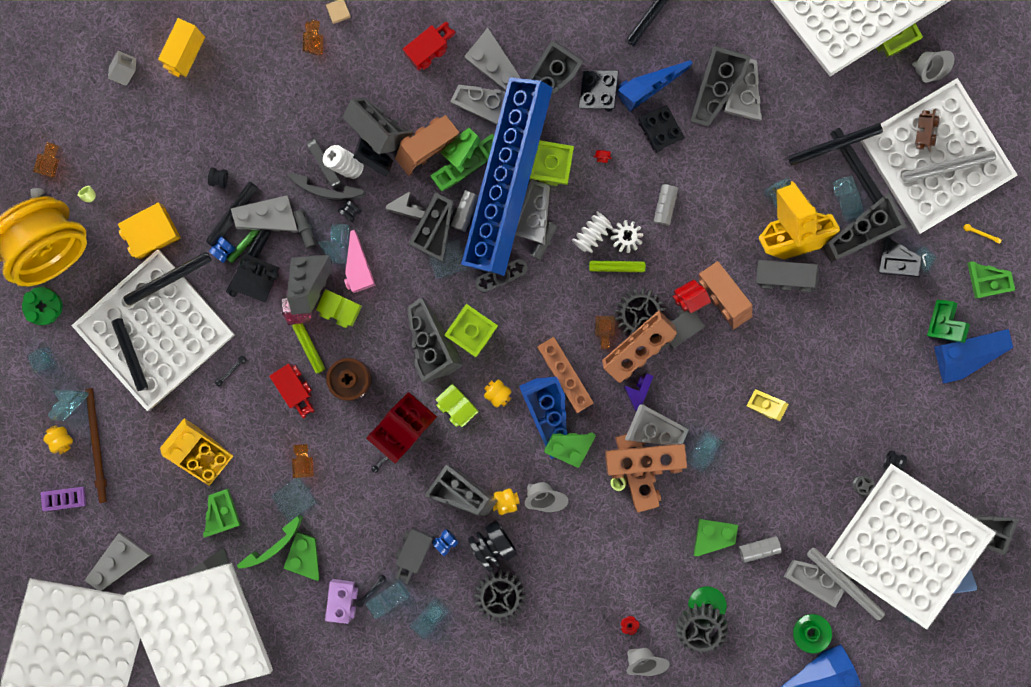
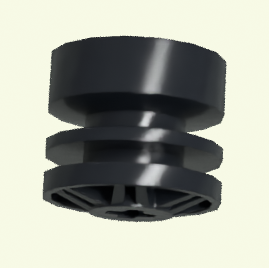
[468,520,518,572]

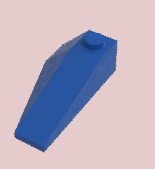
[616,60,693,112]
[934,329,1013,383]
[519,377,567,459]
[781,644,861,687]

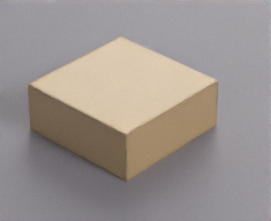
[326,0,351,24]

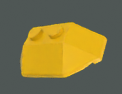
[759,213,840,260]

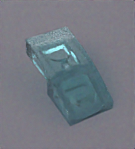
[833,176,864,220]
[365,580,411,619]

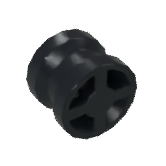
[208,167,229,189]
[338,200,362,223]
[883,451,907,471]

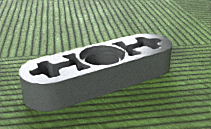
[306,138,343,190]
[475,259,528,293]

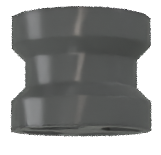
[852,475,875,496]

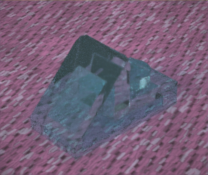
[763,177,791,208]
[318,224,349,264]
[47,390,89,421]
[686,430,723,473]
[409,598,449,639]

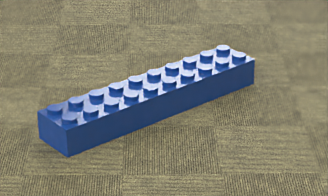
[461,77,553,276]

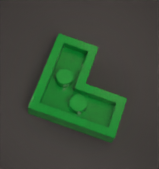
[927,299,970,343]

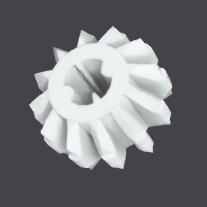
[610,220,643,253]

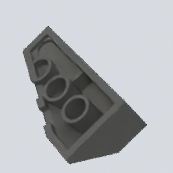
[528,40,584,97]
[690,45,751,126]
[407,297,463,382]

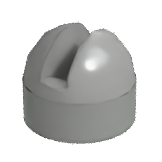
[31,188,46,198]

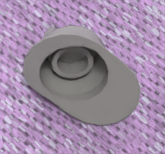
[912,50,955,83]
[524,482,568,512]
[626,648,670,676]

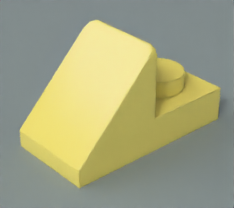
[747,389,789,421]

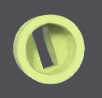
[78,186,96,202]
[611,476,627,491]

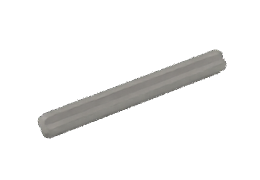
[901,150,996,183]
[807,548,885,620]

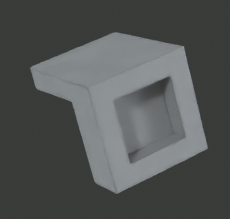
[108,51,136,85]

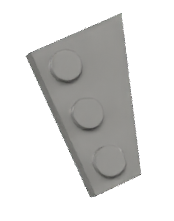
[464,28,520,91]
[724,59,762,121]
[450,85,506,125]
[515,180,550,245]
[231,195,298,233]
[625,405,689,445]
[84,533,151,591]
[783,560,851,608]

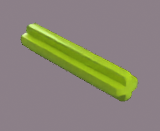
[589,261,646,272]
[292,320,325,374]

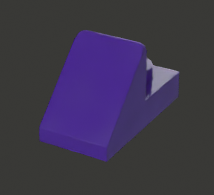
[623,373,653,411]

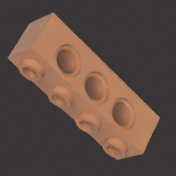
[602,311,677,383]
[537,337,593,413]
[615,434,661,513]
[605,444,687,478]

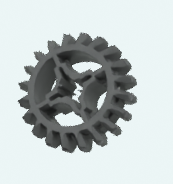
[614,288,666,337]
[474,569,526,623]
[675,603,729,655]

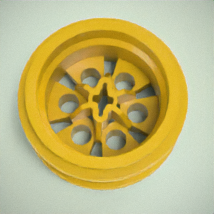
[0,196,87,287]

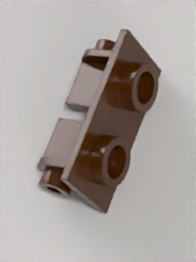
[915,109,940,152]

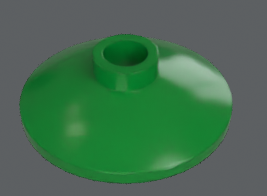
[688,586,727,615]
[793,614,832,653]

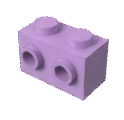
[325,579,358,624]

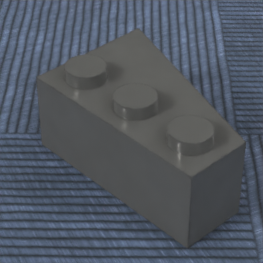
[343,98,413,154]
[408,193,454,264]
[287,255,333,314]
[756,260,820,293]
[425,464,498,516]
[968,514,1018,555]

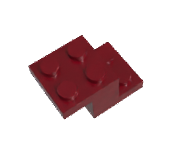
[366,392,437,464]

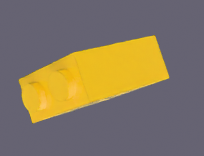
[158,18,205,78]
[777,183,817,247]
[118,202,181,260]

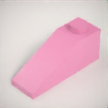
[344,230,375,293]

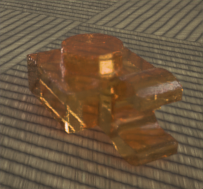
[302,19,323,55]
[33,142,59,178]
[595,316,615,349]
[292,444,314,478]

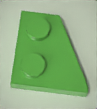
[440,128,481,173]
[967,262,1015,299]
[544,433,596,468]
[203,488,241,538]
[694,519,738,556]
[283,532,320,581]

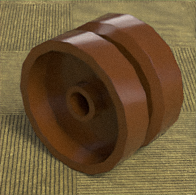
[326,358,372,400]

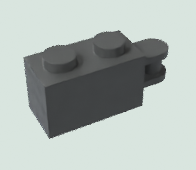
[659,310,705,352]
[395,527,434,585]

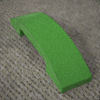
[430,134,494,192]
[236,514,303,568]

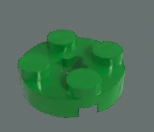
[22,287,63,326]

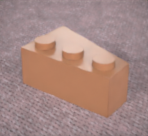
[395,115,459,176]
[698,261,752,330]

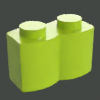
[316,289,362,328]
[435,384,479,427]

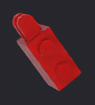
[403,21,456,71]
[269,363,315,419]

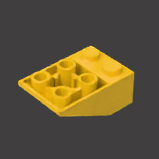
[160,418,233,486]

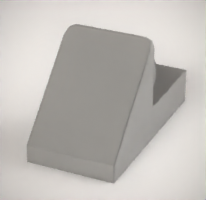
[386,192,425,220]

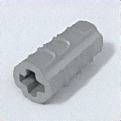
[653,184,678,226]
[451,191,479,232]
[739,536,782,563]

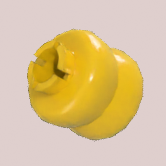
[484,379,512,408]
[43,425,73,454]
[493,488,520,515]

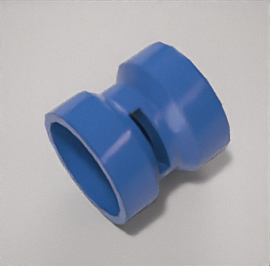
[209,236,236,263]
[432,529,459,556]

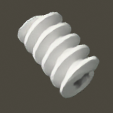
[323,145,364,179]
[572,211,613,253]

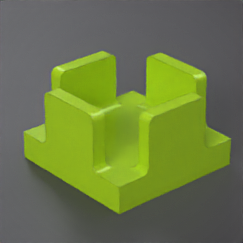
[876,23,923,57]
[530,140,574,186]
[444,304,498,357]

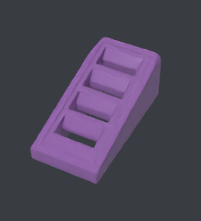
[41,487,86,511]

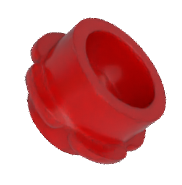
[593,150,612,163]
[620,616,640,635]

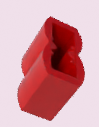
[673,279,711,314]

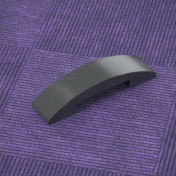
[288,173,366,201]

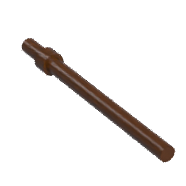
[85,388,107,503]

